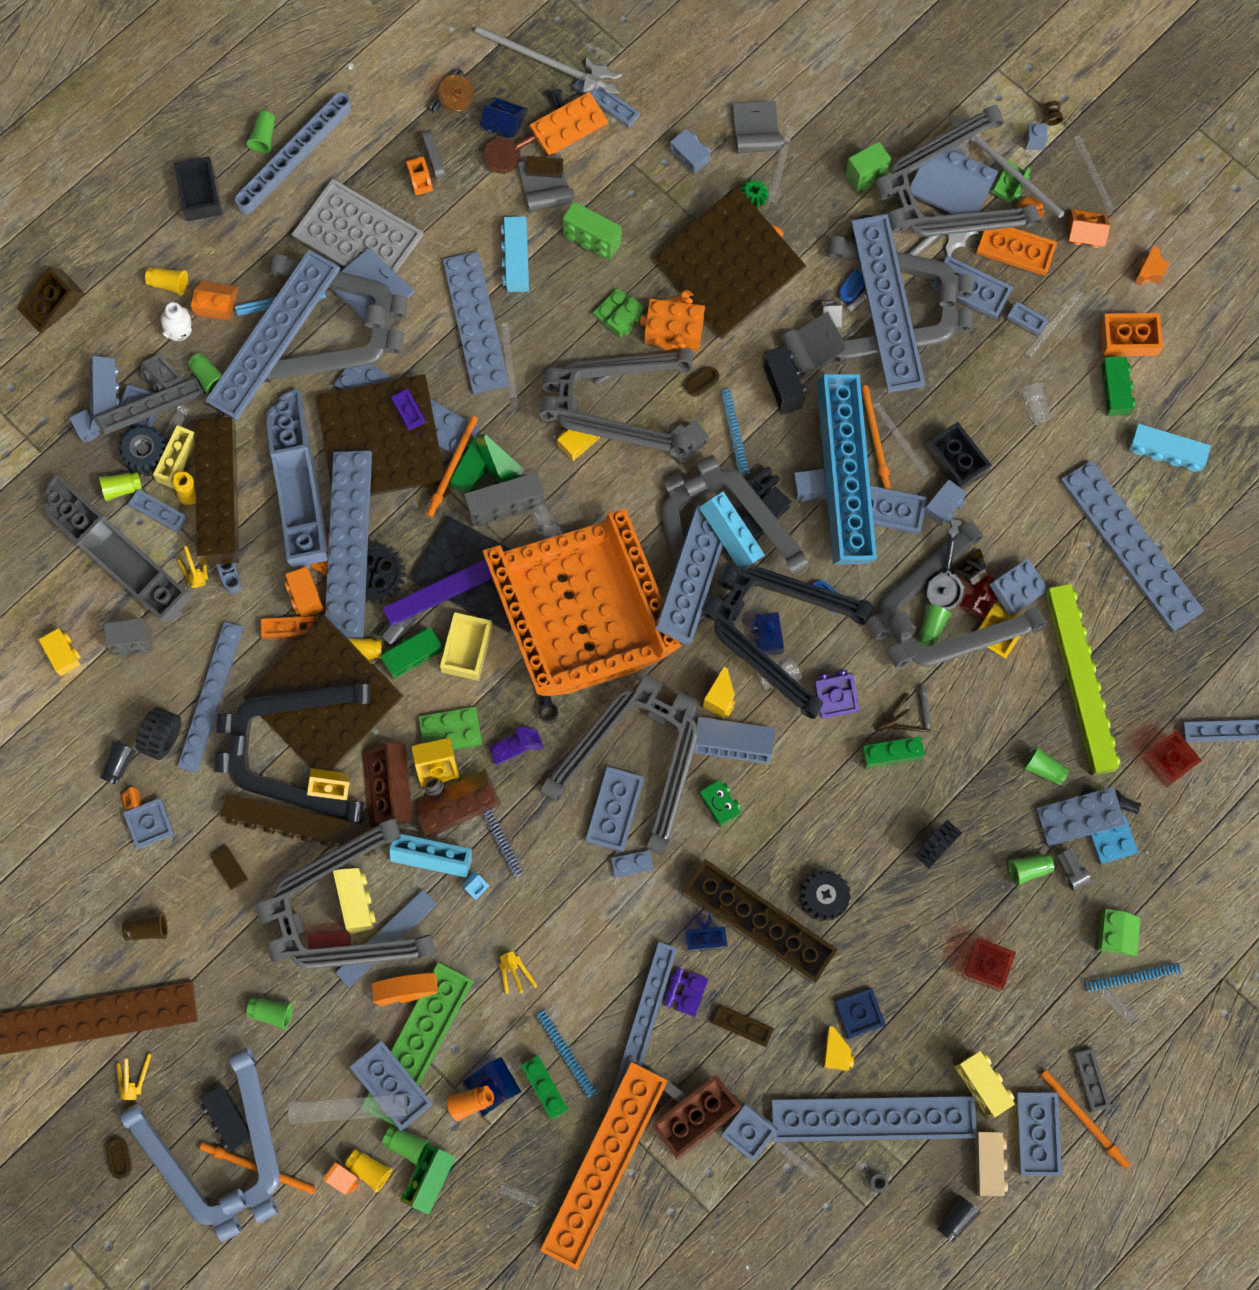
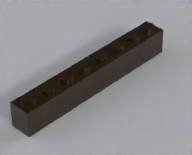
[221,794,377,856]

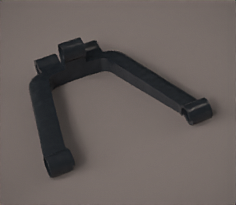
[701,564,874,719]
[213,683,371,822]

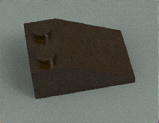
[18,266,85,333]

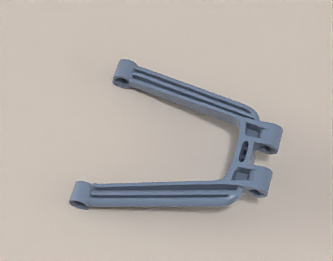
[120,1047,280,1242]

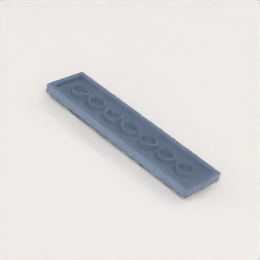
[443,252,509,395]
[334,365,480,456]
[654,503,723,646]

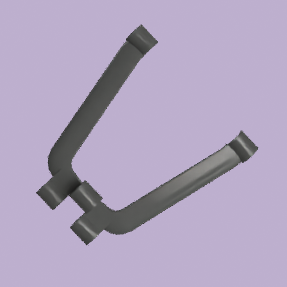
[875,105,1042,237]
[828,236,973,363]
[264,254,408,382]
[540,348,693,458]
[661,455,810,621]
[866,521,1048,670]
[541,674,698,856]
[255,819,436,969]

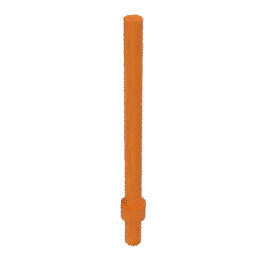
[861,385,891,490]
[426,416,478,518]
[1041,1070,1131,1169]
[199,1142,316,1195]

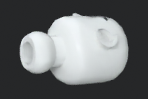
[161,302,192,341]

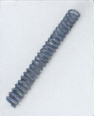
[483,809,524,879]

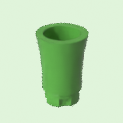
[247,111,275,154]
[188,353,223,395]
[918,604,951,647]
[1023,746,1069,786]
[1008,853,1054,886]
[246,998,293,1031]
[382,1127,430,1165]

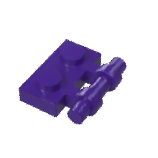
[663,968,708,1017]

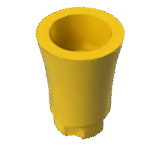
[145,267,188,296]
[173,472,196,505]
[347,637,382,660]
[345,1149,393,1193]

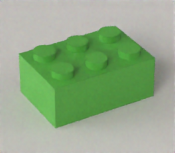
[563,202,622,260]

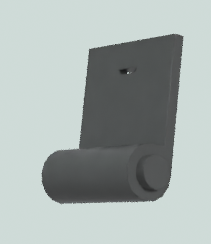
[733,101,784,153]
[518,154,575,212]
[779,311,848,379]

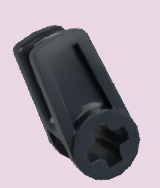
[748,466,780,499]

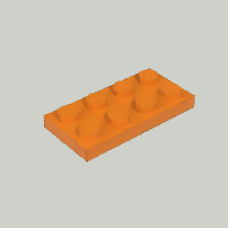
[529,92,608,157]
[976,227,1057,277]

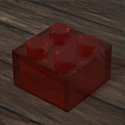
[1142,730,1202,788]
[962,938,1016,992]

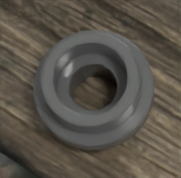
[425,778,444,796]
[868,1172,889,1193]

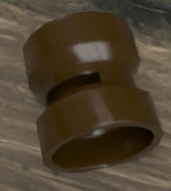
[1042,101,1064,126]

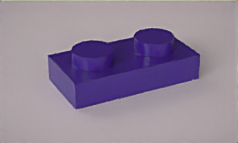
[391,389,426,431]

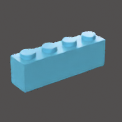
[501,217,529,292]
[1129,423,1211,472]
[699,492,765,570]
[390,834,472,878]

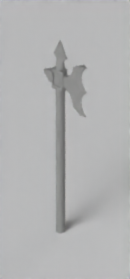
[475,26,623,93]
[937,115,1064,218]
[846,212,980,313]

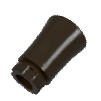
[122,912,168,941]

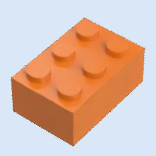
[1100,313,1163,357]

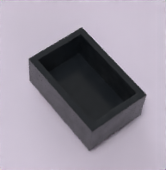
[174,156,223,222]
[762,345,807,415]

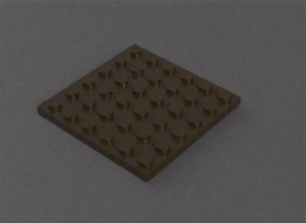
[653,185,807,339]
[315,374,445,496]
[244,615,404,771]

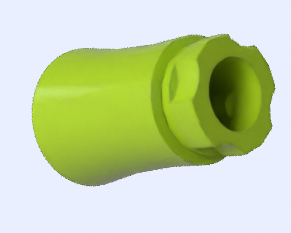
[99,472,142,502]

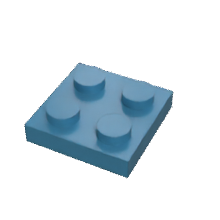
[1089,815,1138,865]

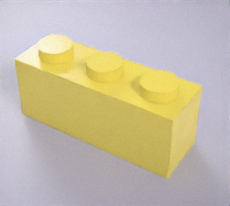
[153,425,195,489]

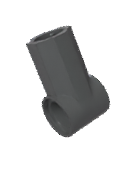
[379,616,416,646]
[1056,848,1091,891]

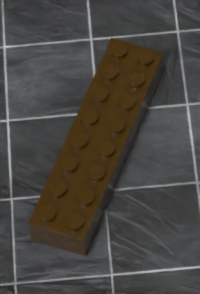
[194,417,239,566]
[682,859,838,985]

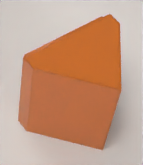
[121,787,143,811]

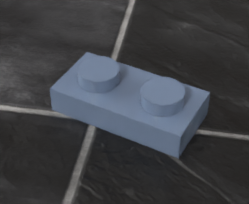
[1007,302,1049,337]
[611,850,654,879]

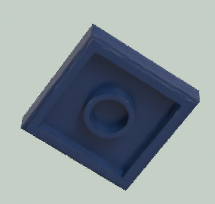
[834,988,886,1039]

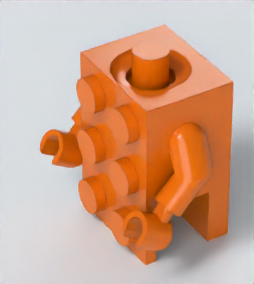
[640,290,705,352]

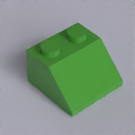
[1097,909,1141,957]

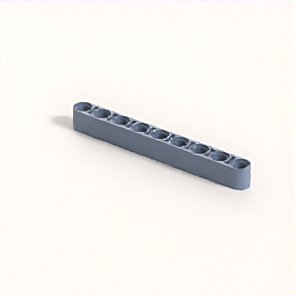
[235,92,351,215]

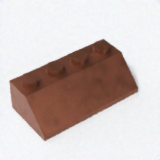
[362,743,413,827]
[415,769,501,837]
[652,1075,742,1161]

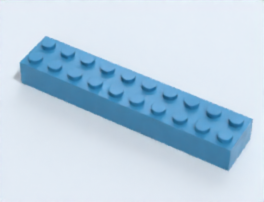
[817,374,877,565]

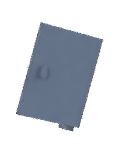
[331,248,415,320]

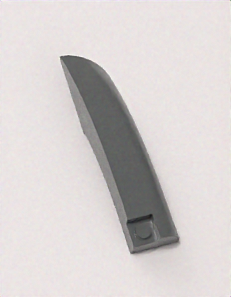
[45,474,193,623]

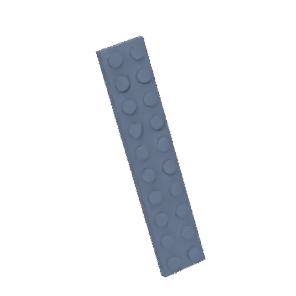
[851,214,925,393]
[205,250,340,421]
[325,451,372,638]
[1060,460,1204,632]
[771,1096,977,1142]

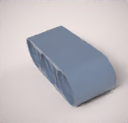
[217,563,242,594]

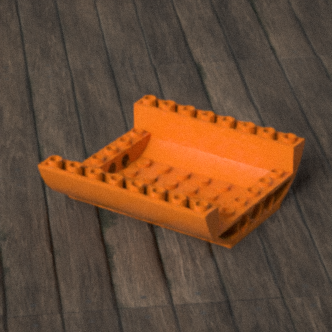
[482,508,681,696]

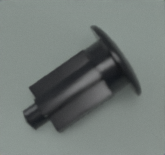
[547,89,564,110]

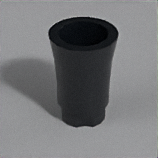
[100,741,137,785]
[937,1194,982,1242]

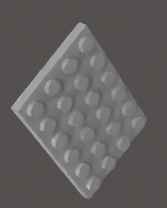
[291,179,423,278]

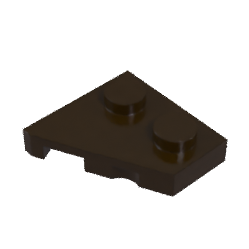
[951,549,988,585]

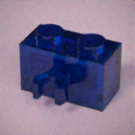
[752,612,784,656]
[685,915,727,953]

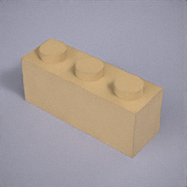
[975,1132,1008,1196]

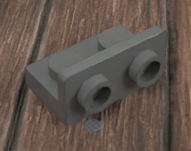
[139,354,183,393]

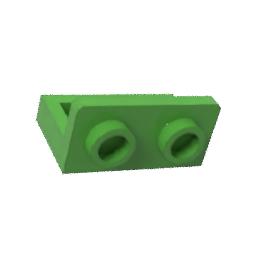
[991,161,1031,203]

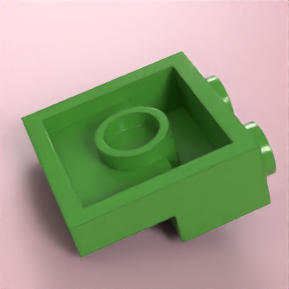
[593,288,645,338]

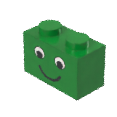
[699,780,742,828]

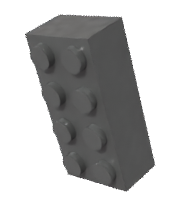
[464,472,545,527]

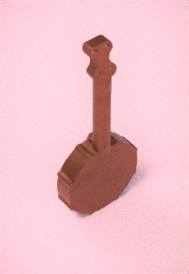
[483,134,537,174]

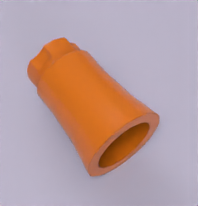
[447,1086,494,1121]

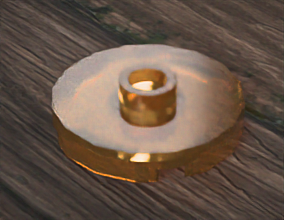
[438,74,474,111]

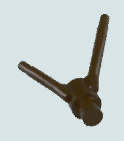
[877,693,931,733]

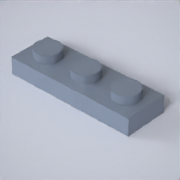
[128,489,187,533]

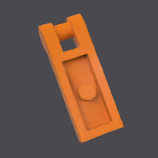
[261,616,316,639]

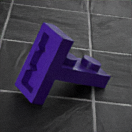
[489,727,544,765]

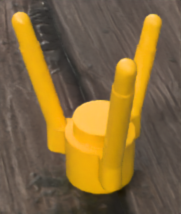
[177,546,209,588]
[499,951,537,994]
[116,1053,151,1100]

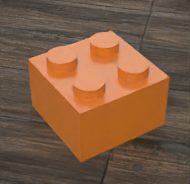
[284,567,325,617]

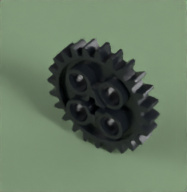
[365,542,406,604]

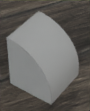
[821,300,842,327]

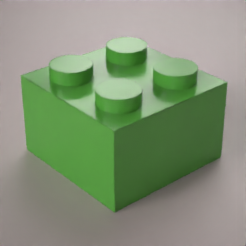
[845,142,891,192]

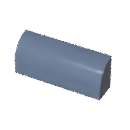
[694,717,775,764]

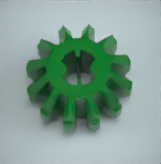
[740,178,769,209]

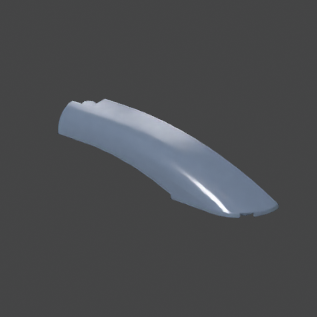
[267,388,328,569]

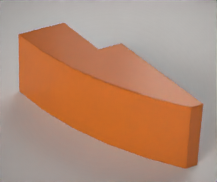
[372,973,438,1007]

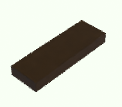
[711,1004,774,1047]

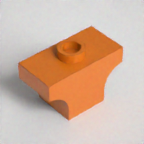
[406,156,433,195]
[1135,246,1170,286]

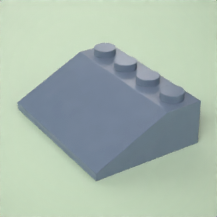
[910,150,999,215]

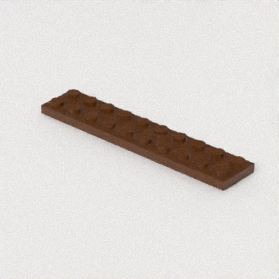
[0,981,198,1056]

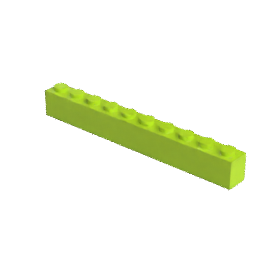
[1046,584,1120,776]

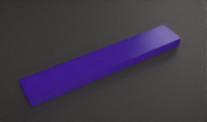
[383,560,492,626]

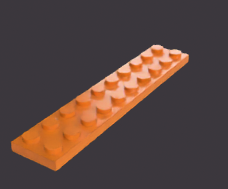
[540,1062,668,1270]

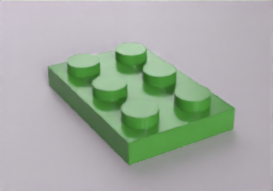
[419,707,482,751]

